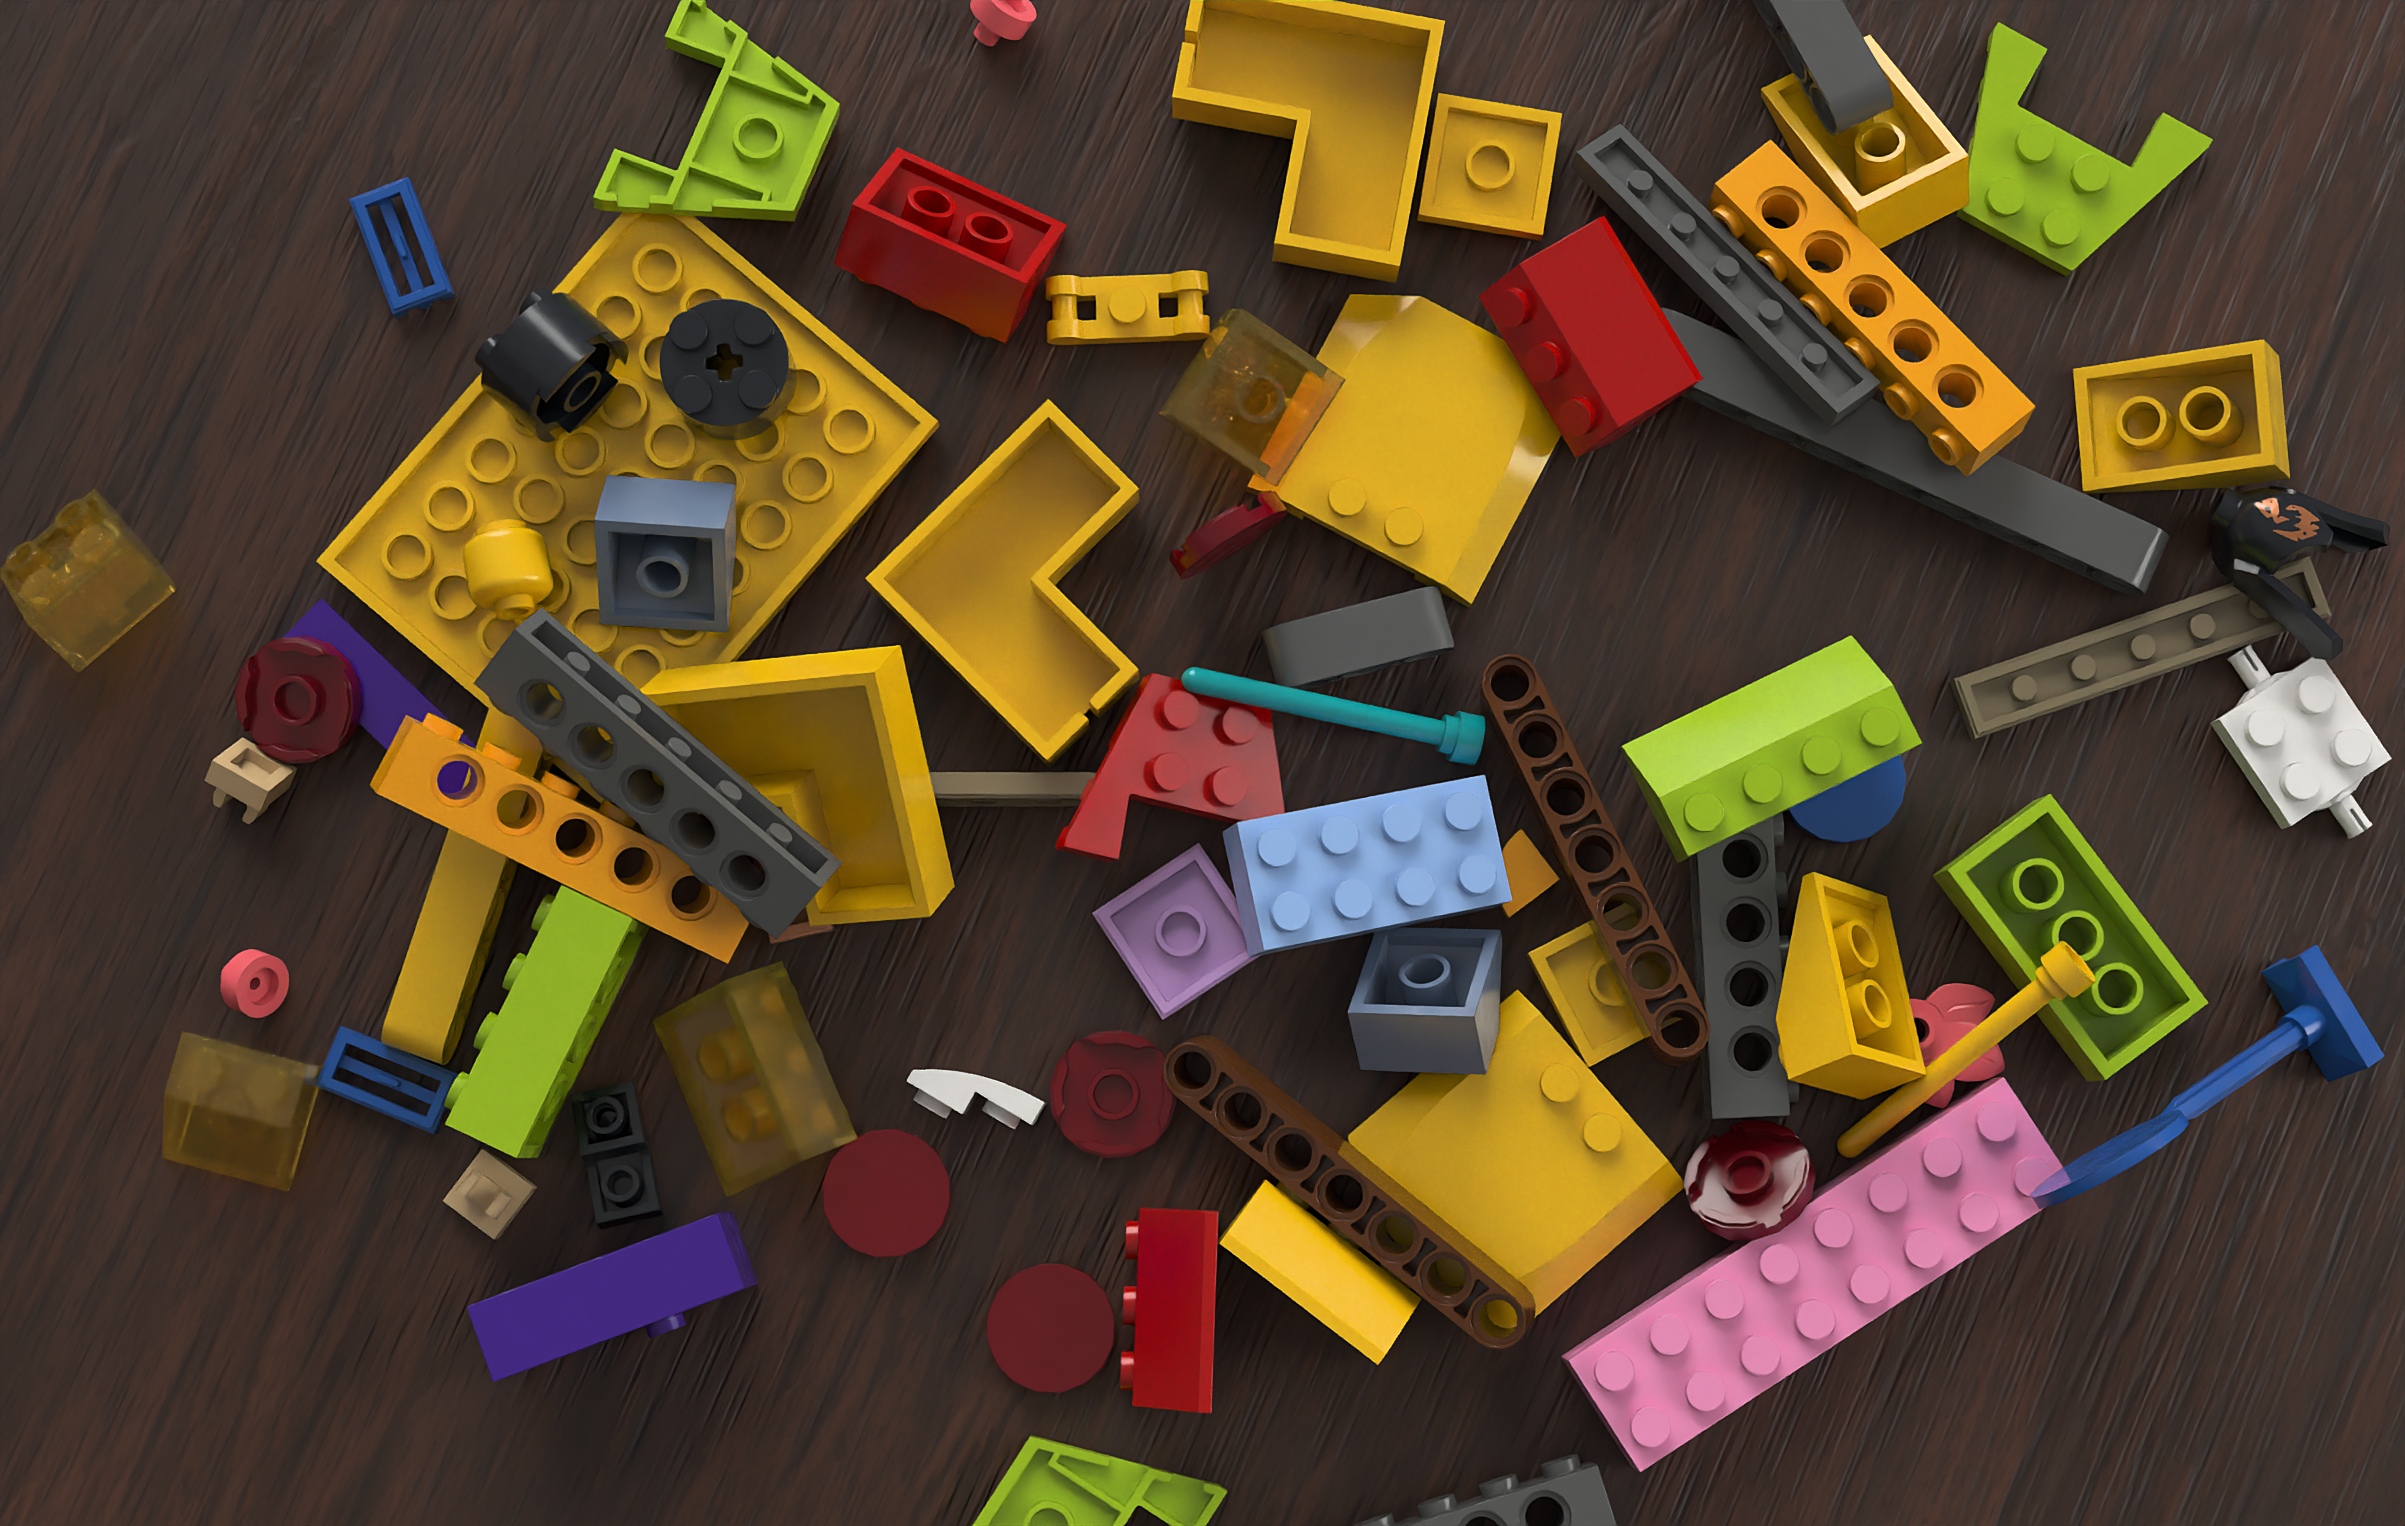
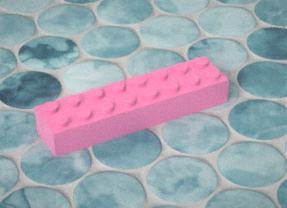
[1561,1077,2063,1472]

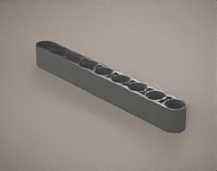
[1661,308,2170,597]

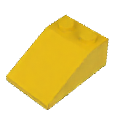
[1761,35,1969,249]
[2073,339,2290,494]
[1776,872,1926,1100]

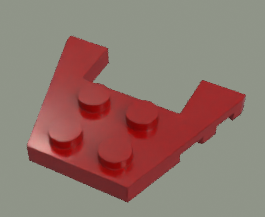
[1056,673,1285,892]

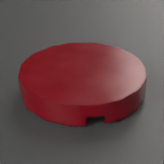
[1169,490,1287,580]
[234,636,363,764]
[1049,1030,1177,1158]
[1684,1121,1816,1240]
[822,1129,951,1258]
[987,1263,1115,1393]

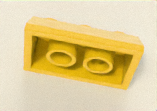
[1218,1179,1422,1365]

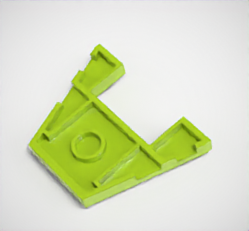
[593,0,840,221]
[1957,22,2213,277]
[972,1435,1227,1526]

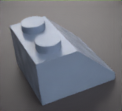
[594,475,737,633]
[1348,927,1502,1075]

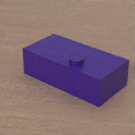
[467,1211,758,1382]

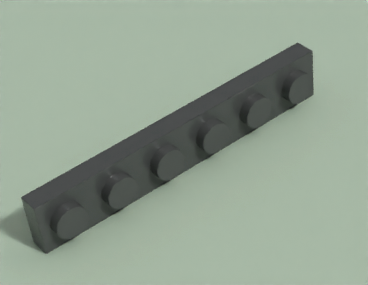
[1570,123,1881,427]

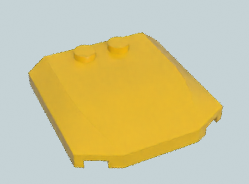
[1247,294,1561,608]
[1347,989,1684,1329]

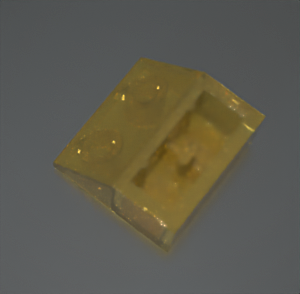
[0,488,177,673]

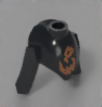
[2208,485,2390,661]

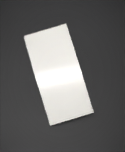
[907,1069,1046,1129]

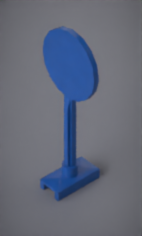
[2030,945,2385,1209]

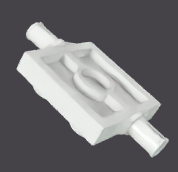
[2210,644,2392,839]

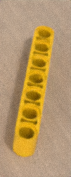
[381,684,562,1065]

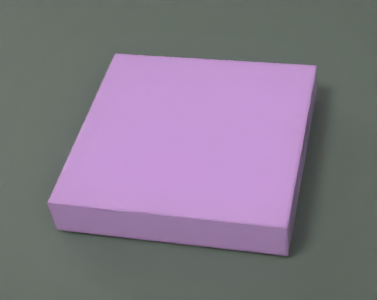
[1092,843,1261,1020]

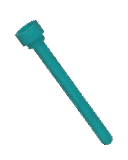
[1181,667,1485,766]

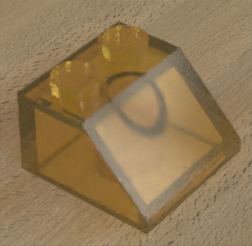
[1158,308,1346,487]
[163,1031,323,1191]

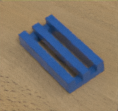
[349,177,456,319]
[315,1026,459,1134]

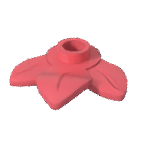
[1905,983,2005,1108]

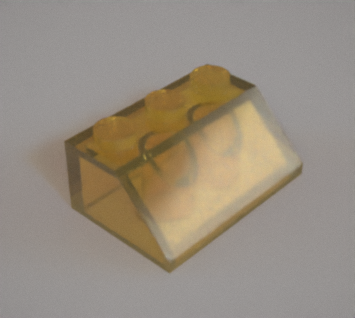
[652,961,858,1197]

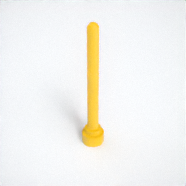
[1837,941,2096,1158]

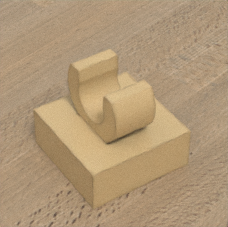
[204,737,297,824]
[443,1149,537,1239]

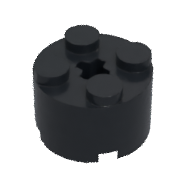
[475,287,629,442]
[660,299,796,440]

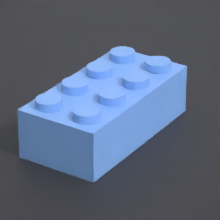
[1222,775,1512,957]

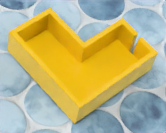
[1172,0,1445,283]
[865,399,1140,768]
[640,645,955,926]

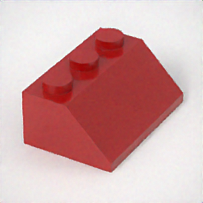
[834,147,1067,344]
[1478,216,1703,458]
[1120,1208,1219,1413]

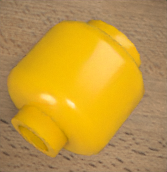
[463,519,553,620]

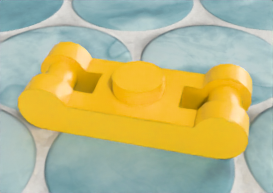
[1045,270,1210,345]

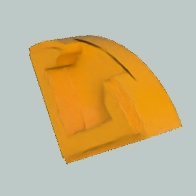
[1500,829,1560,919]

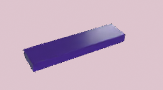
[284,598,477,793]

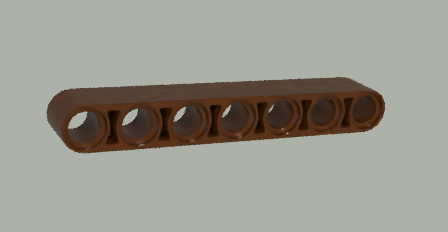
[1480,654,1710,1066]
[1163,1035,1536,1350]

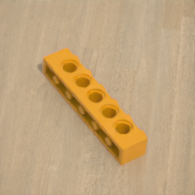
[1707,139,2036,477]
[370,712,749,964]

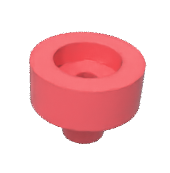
[970,0,1037,46]
[220,949,289,1018]

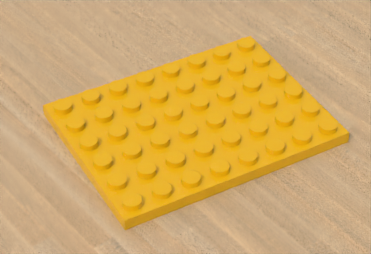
[316,212,940,804]

